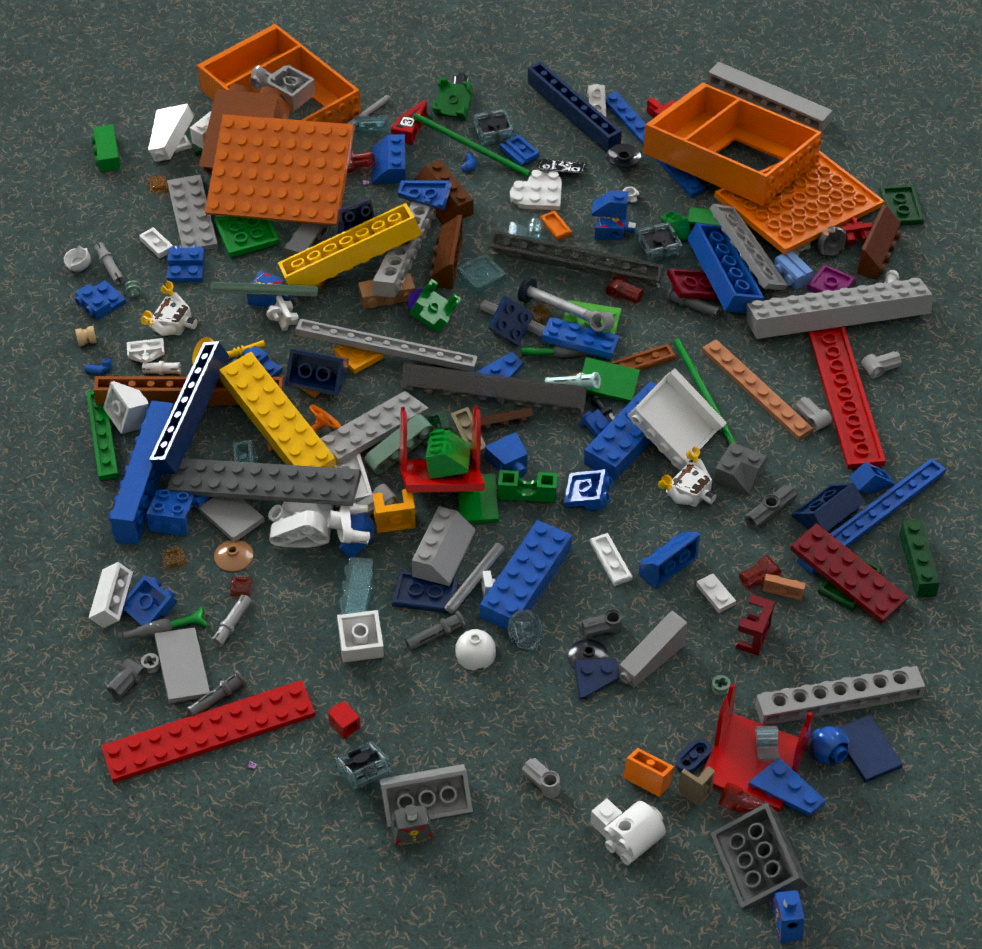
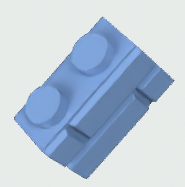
[774,251,814,290]

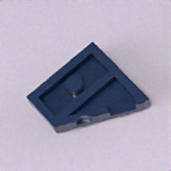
[574,658,619,700]

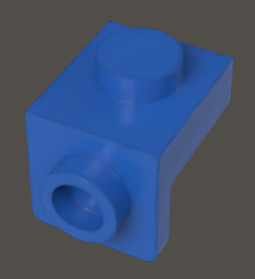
[579,409,609,437]

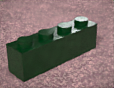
[899,519,940,598]

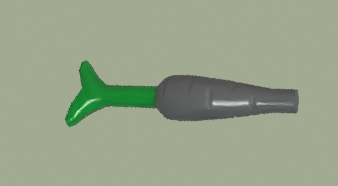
[521,345,589,358]
[122,606,207,640]

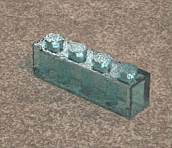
[336,557,374,625]

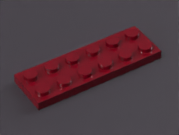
[790,523,908,624]

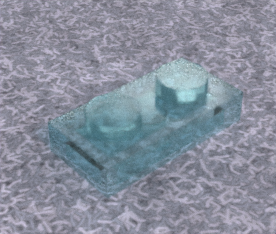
[354,115,388,133]

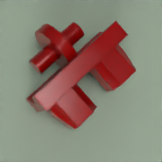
[842,217,873,246]

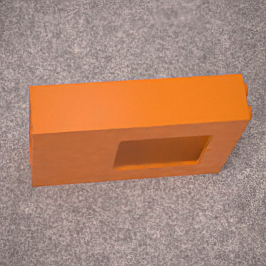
[197,24,361,124]
[643,83,822,206]

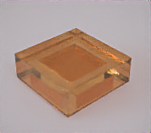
[148,174,168,192]
[529,304,552,324]
[162,546,187,569]

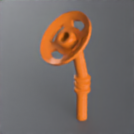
[267,404,341,451]

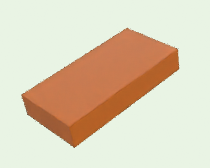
[540,210,572,241]

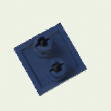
[488,296,534,346]

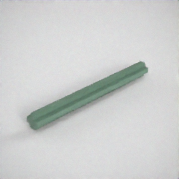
[211,282,318,297]

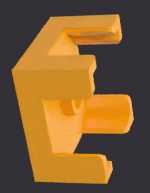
[372,489,416,534]

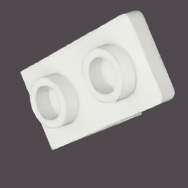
[587,84,606,117]

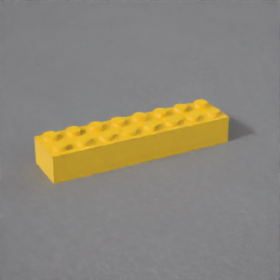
[278,203,422,286]
[219,352,336,468]

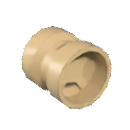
[75,326,97,347]

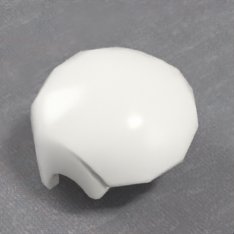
[64,246,91,272]

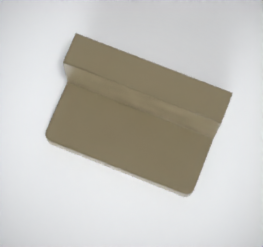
[679,766,715,807]

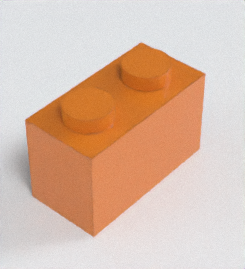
[623,748,674,797]

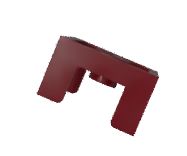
[735,594,775,656]

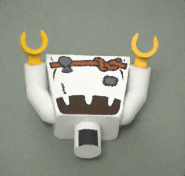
[141,281,197,336]
[658,446,717,507]

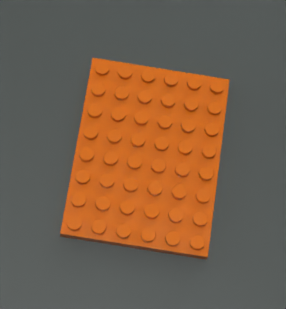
[205,114,355,226]
[714,150,885,255]

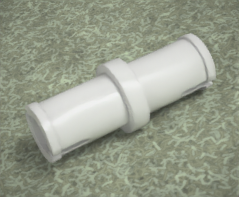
[142,361,181,375]

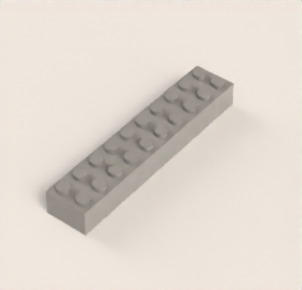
[747,278,932,339]

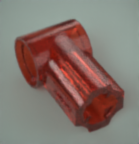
[347,151,376,173]
[605,275,644,303]
[739,555,782,589]
[718,783,765,814]

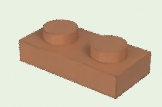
[763,574,806,601]

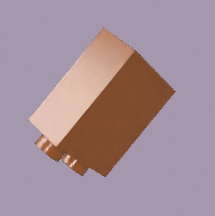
[199,84,291,176]

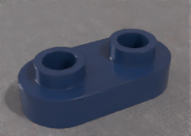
[676,739,711,774]

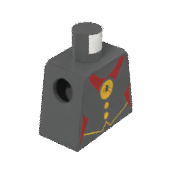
[391,804,435,847]

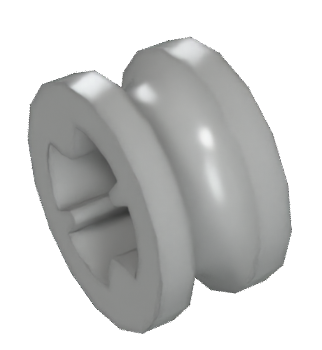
[141,653,160,674]

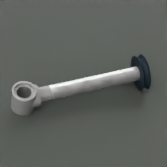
[518,277,615,332]

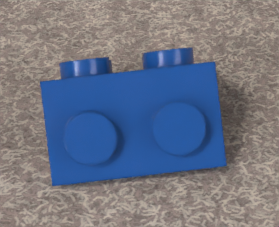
[147,489,195,536]

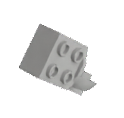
[250,65,315,112]

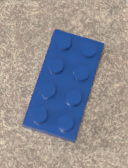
[541,318,619,360]

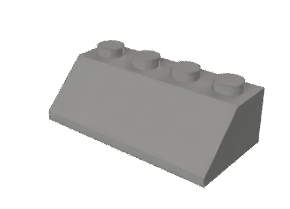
[412,506,475,586]
[379,764,473,827]

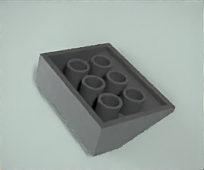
[711,803,809,909]

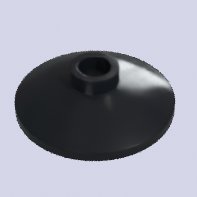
[607,144,641,168]
[568,639,609,669]

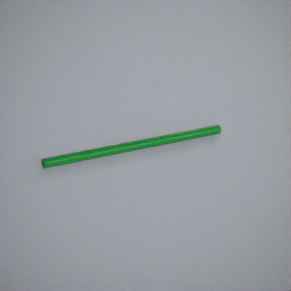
[413,113,531,177]
[674,338,737,445]

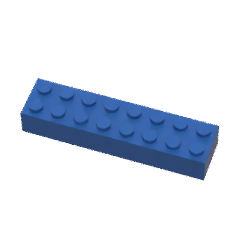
[108,401,174,545]

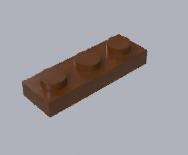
[480,407,533,429]

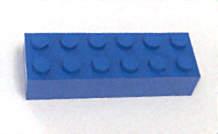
[687,223,764,313]
[584,381,657,481]
[480,520,572,631]

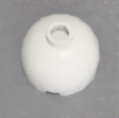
[455,629,496,670]

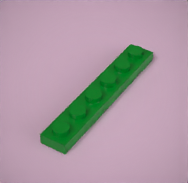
[86,391,119,481]

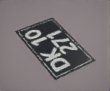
[537,159,586,173]

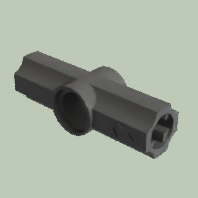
[744,485,797,529]

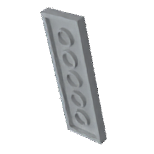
[167,175,218,250]
[709,204,788,290]
[320,391,429,465]

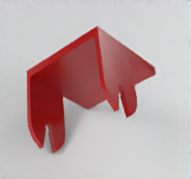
[399,406,485,493]
[703,684,814,812]

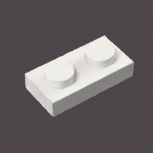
[139,227,174,259]
[696,574,736,613]

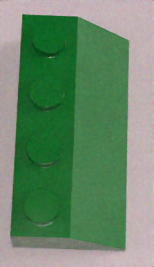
[425,429,472,479]

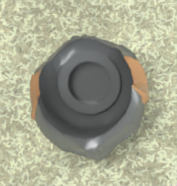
[818,226,846,257]

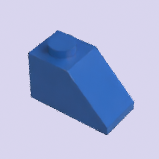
[592,190,629,219]
[849,462,895,495]
[339,512,376,559]

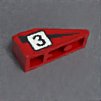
[391,100,427,145]

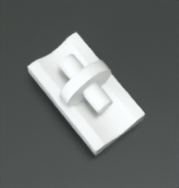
[266,296,299,331]

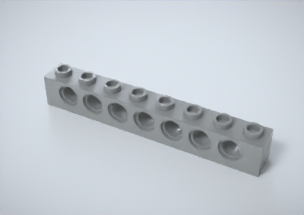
[373,201,436,297]
[755,666,925,726]

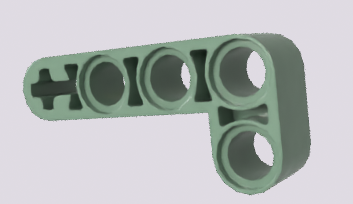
[365,414,435,474]

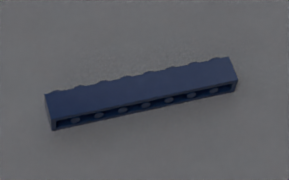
[528,61,622,153]
[149,341,229,474]

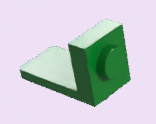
[660,211,690,242]

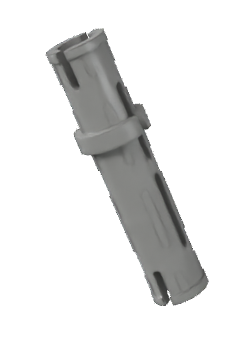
[94,242,125,285]
[211,595,252,647]

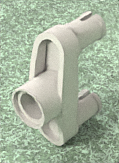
[327,503,370,545]

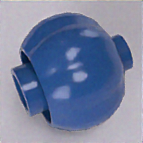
[810,726,849,765]

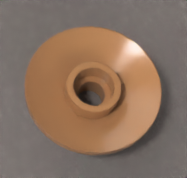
[214,540,253,572]

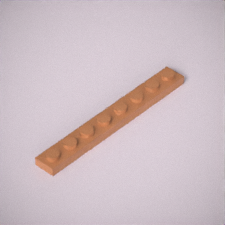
[702,339,813,441]

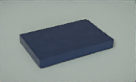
[392,571,459,614]
[838,715,903,783]

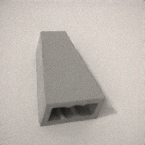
[619,610,687,688]

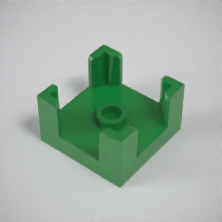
[432,77,474,120]
[409,278,461,333]

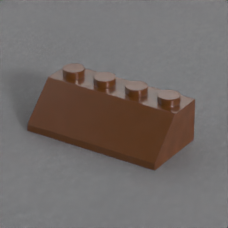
[413,159,474,225]
[857,204,902,280]
[429,215,463,289]

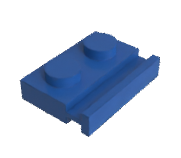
[500,135,539,167]

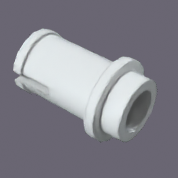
[884,270,899,283]

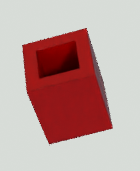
[328,701,361,739]

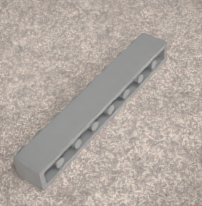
[707,62,833,132]

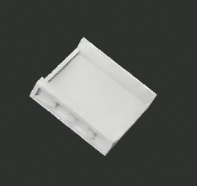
[627,368,727,470]

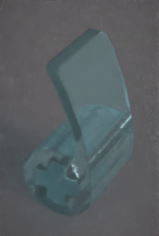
[508,218,544,241]
[755,726,780,760]

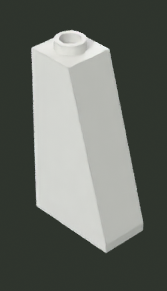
[149,104,194,162]

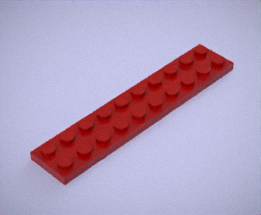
[807,326,886,469]
[101,680,315,783]

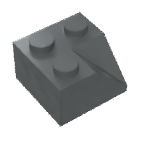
[714,442,767,496]

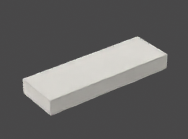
[590,533,632,586]

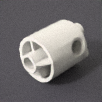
[603,801,666,865]

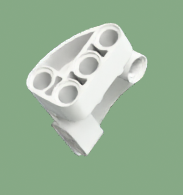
[268,466,338,548]

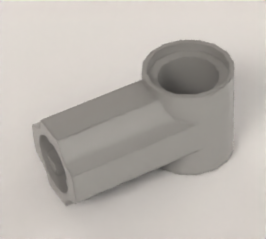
[861,351,902,379]
[795,397,832,432]
[356,484,398,516]
[522,758,561,799]

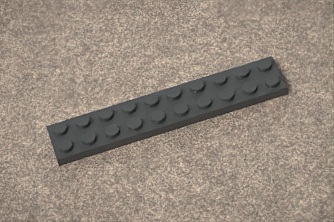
[167,458,362,506]

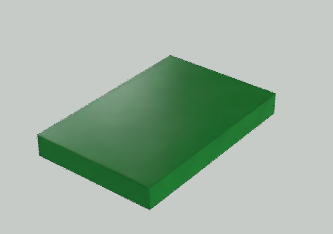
[578,357,640,403]
[458,474,499,524]

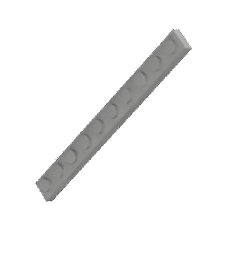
[295,319,478,372]

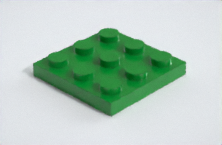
[214,216,280,258]

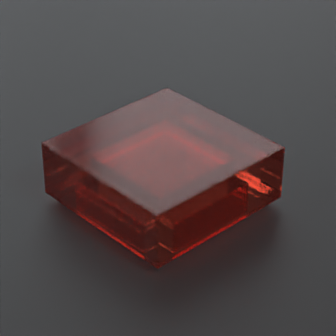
[230,577,252,597]

